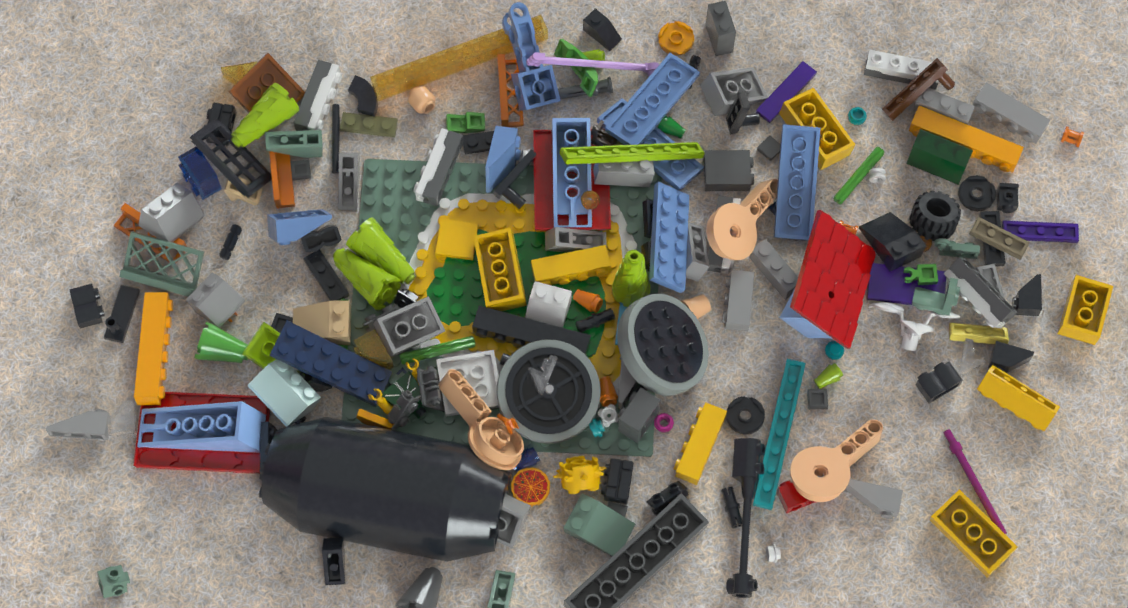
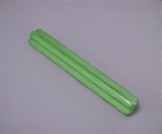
[833,147,884,205]
[400,336,475,364]

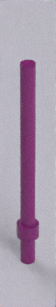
[943,429,1007,534]

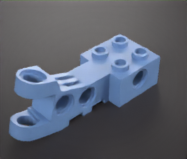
[502,2,561,110]

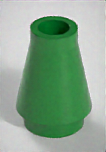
[658,116,686,139]

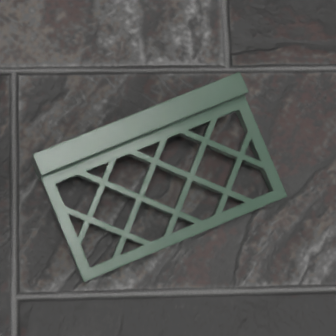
[119,231,204,297]

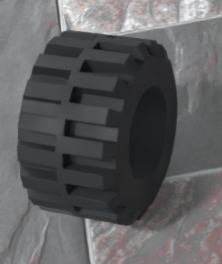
[909,191,961,241]

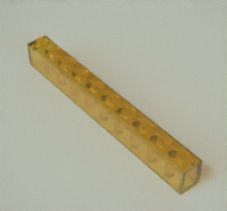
[370,15,548,101]

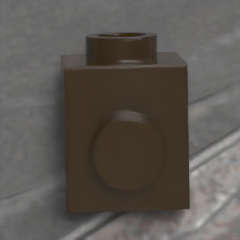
[591,120,618,146]

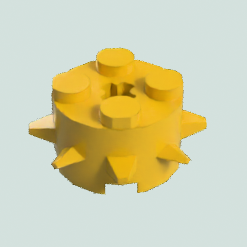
[553,456,607,494]

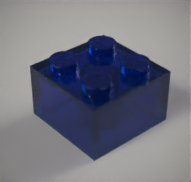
[178,147,222,200]

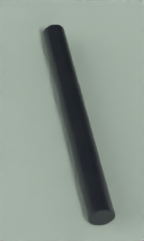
[332,104,340,174]

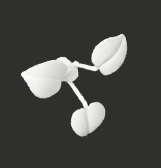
[869,302,960,351]

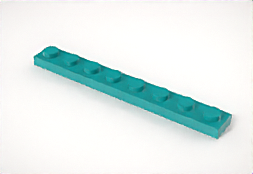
[753,359,806,510]

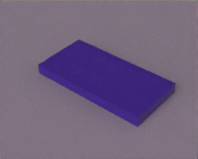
[867,263,946,305]

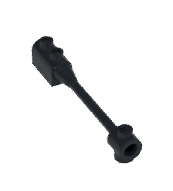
[726,438,766,598]

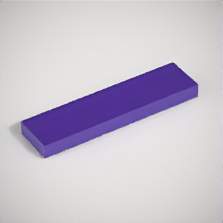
[756,61,817,123]
[1002,220,1079,243]

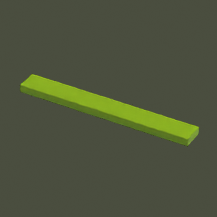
[559,142,705,164]

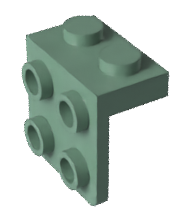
[912,278,960,315]

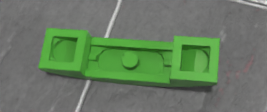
[554,39,598,97]

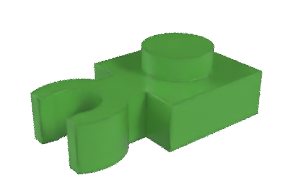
[903,264,938,285]

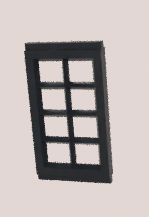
[190,119,272,198]

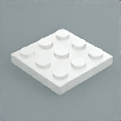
[436,350,499,417]

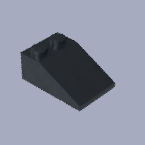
[859,212,926,272]

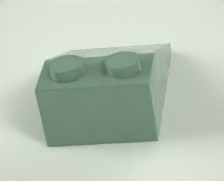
[563,493,636,556]

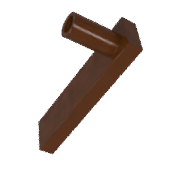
[882,58,955,121]

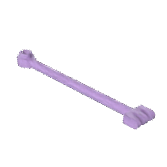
[526,52,659,76]

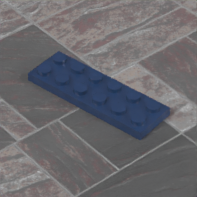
[269,320,392,407]

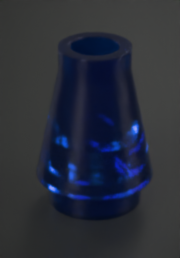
[513,447,540,472]

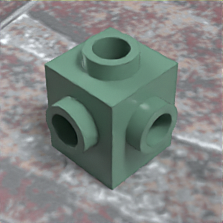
[97,565,130,598]

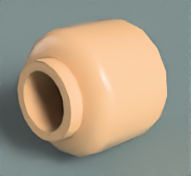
[408,86,436,114]

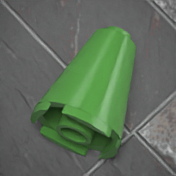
[194,322,248,363]

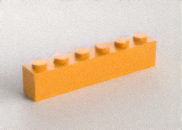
[909,105,1024,173]
[134,292,173,405]

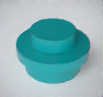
[848,107,867,125]
[825,341,844,360]
[589,418,605,437]

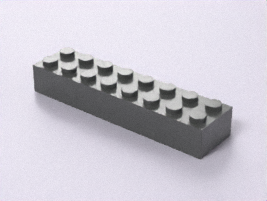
[563,493,709,608]

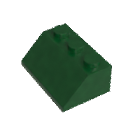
[906,129,973,185]

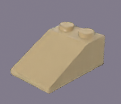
[293,301,351,345]

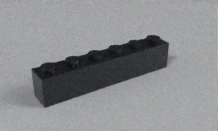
[472,306,591,355]

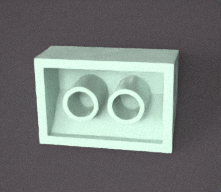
[247,359,321,427]

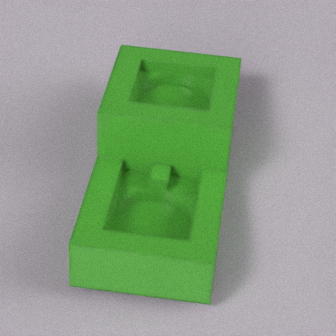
[446,112,485,133]

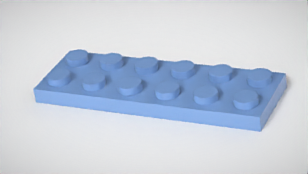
[605,53,700,145]
[597,98,704,191]
[773,124,821,241]
[649,182,689,293]

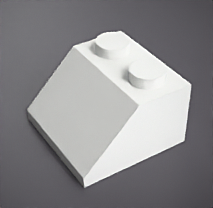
[525,281,572,328]

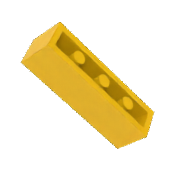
[531,245,611,286]
[977,365,1060,431]
[673,402,727,485]

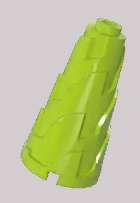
[231,83,299,148]
[346,217,415,285]
[333,248,401,310]
[612,250,651,307]

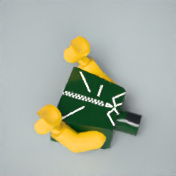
[368,358,428,420]

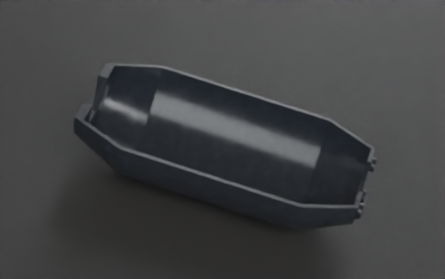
[259,417,512,562]

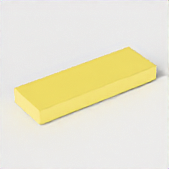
[949,323,1009,344]

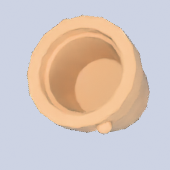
[681,294,711,319]

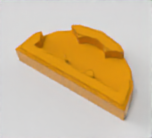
[356,409,394,429]

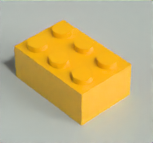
[1057,275,1113,345]

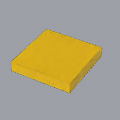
[435,219,479,260]

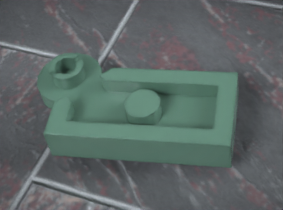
[934,238,980,259]

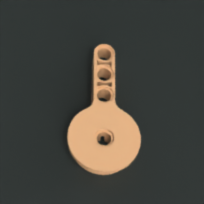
[706,179,778,260]
[438,369,524,470]
[790,419,883,502]

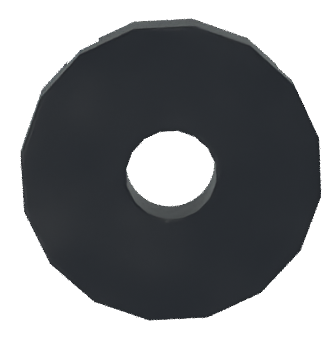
[958,175,996,212]
[726,396,765,434]

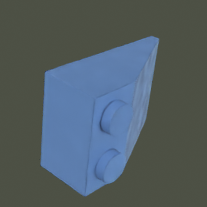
[485,126,521,193]
[267,209,332,245]

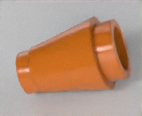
[573,289,603,313]
[599,376,618,407]

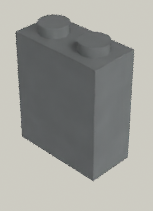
[705,0,736,56]
[704,150,754,191]

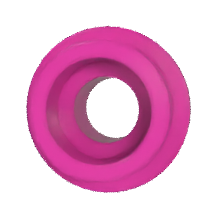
[654,413,674,433]

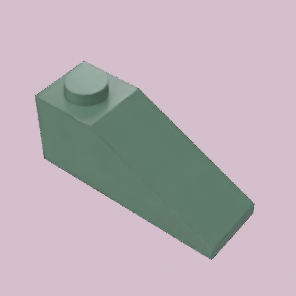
[265,130,323,158]
[488,570,516,608]

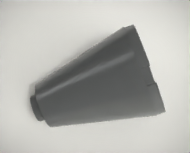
[396,567,443,608]

